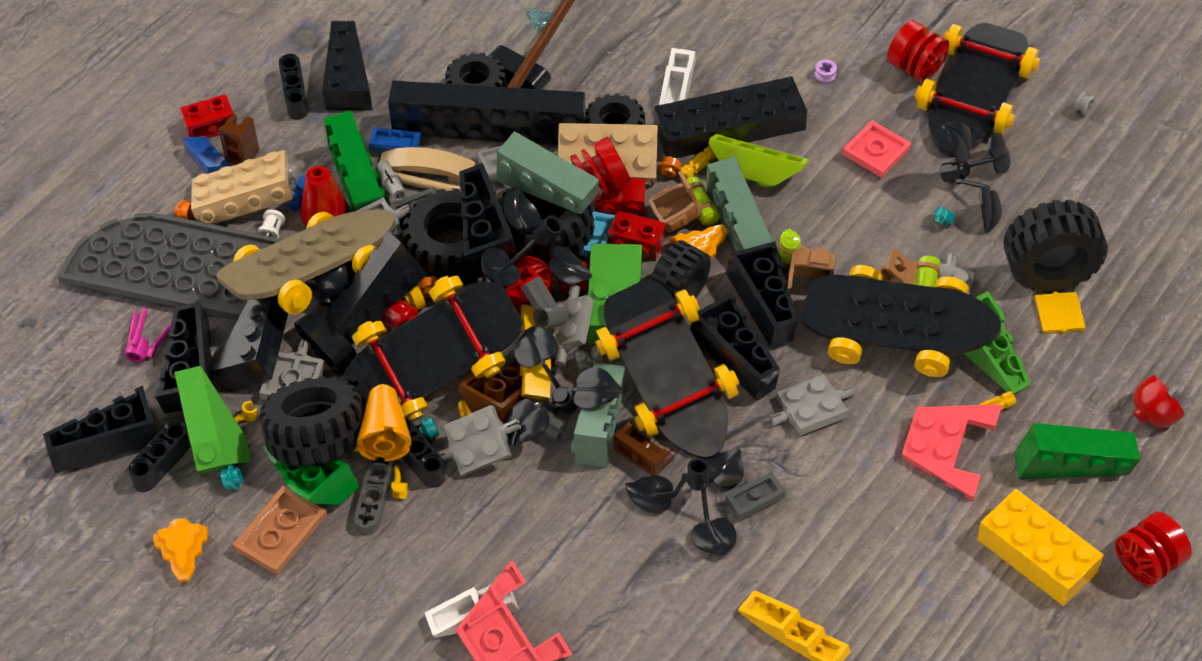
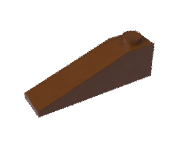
[458,358,558,424]

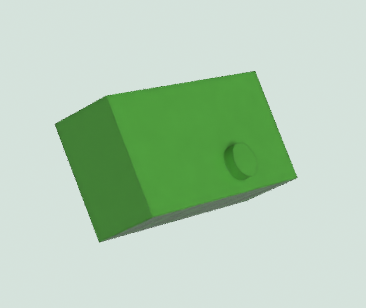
[587,244,642,344]

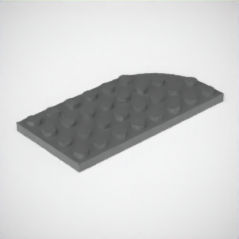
[57,213,282,320]

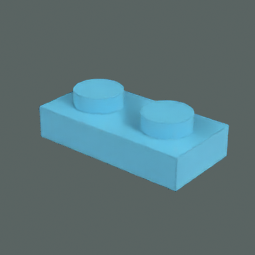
[579,211,615,257]

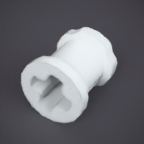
[257,210,286,238]

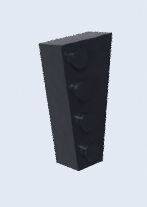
[212,295,289,391]
[43,385,157,474]

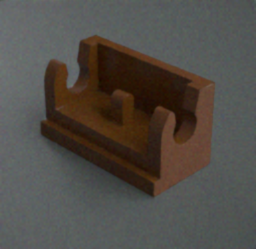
[218,115,260,165]
[614,421,674,476]

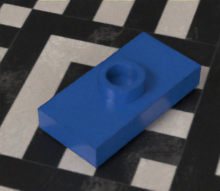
[368,127,421,152]

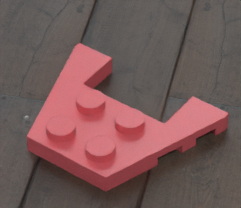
[902,404,1002,501]
[455,561,572,661]

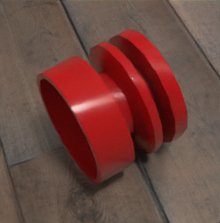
[887,19,950,83]
[570,137,632,202]
[504,256,552,316]
[1115,511,1192,586]

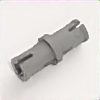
[375,160,408,203]

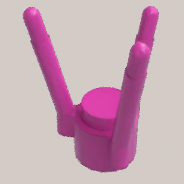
[124,308,171,363]

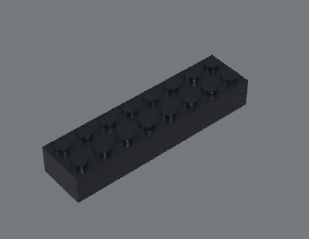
[388,80,586,145]

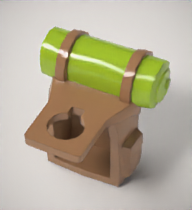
[648,171,720,233]
[777,229,835,295]
[878,248,941,287]

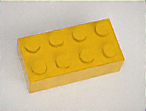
[977,489,1104,606]

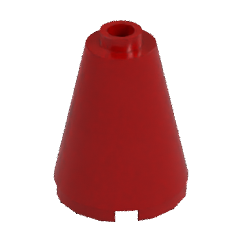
[300,166,350,226]

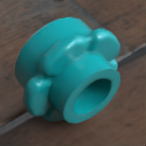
[932,205,956,226]
[417,416,440,441]
[221,465,243,490]

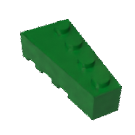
[323,110,387,212]
[1014,423,1140,479]

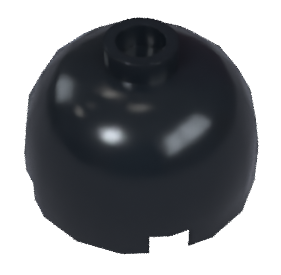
[305,265,355,307]

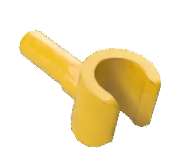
[234,401,258,423]
[391,465,408,499]

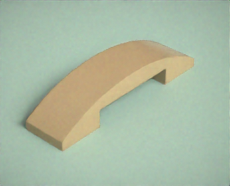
[377,147,477,183]

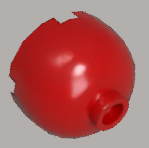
[1133,375,1185,429]

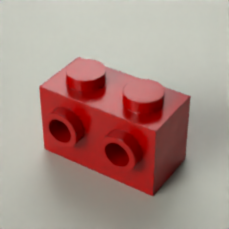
[180,94,236,139]
[608,211,665,261]

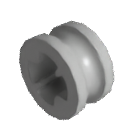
[1074,92,1095,116]

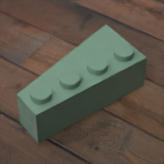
[496,132,599,214]
[706,156,775,251]
[571,362,626,468]

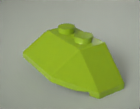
[709,134,809,187]

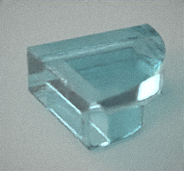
[526,8,553,30]

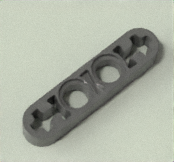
[354,456,396,535]

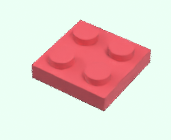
[842,120,912,178]

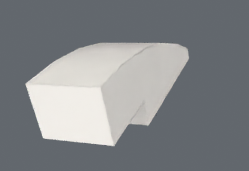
[659,48,696,105]
[425,584,519,638]

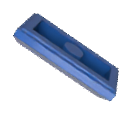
[183,136,230,174]

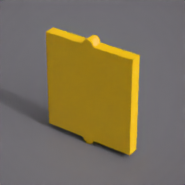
[1034,291,1086,334]

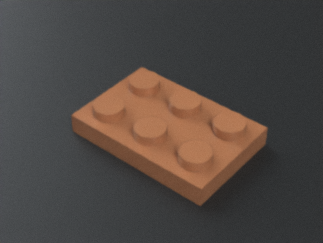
[232,486,327,576]

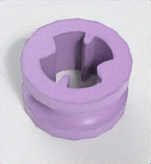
[815,60,837,83]

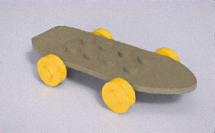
[216,210,395,315]

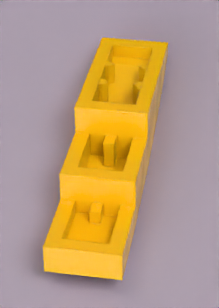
[519,304,551,401]
[738,590,851,661]

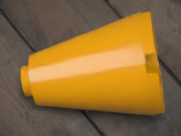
[357,384,411,461]

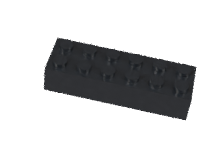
[654,76,807,159]

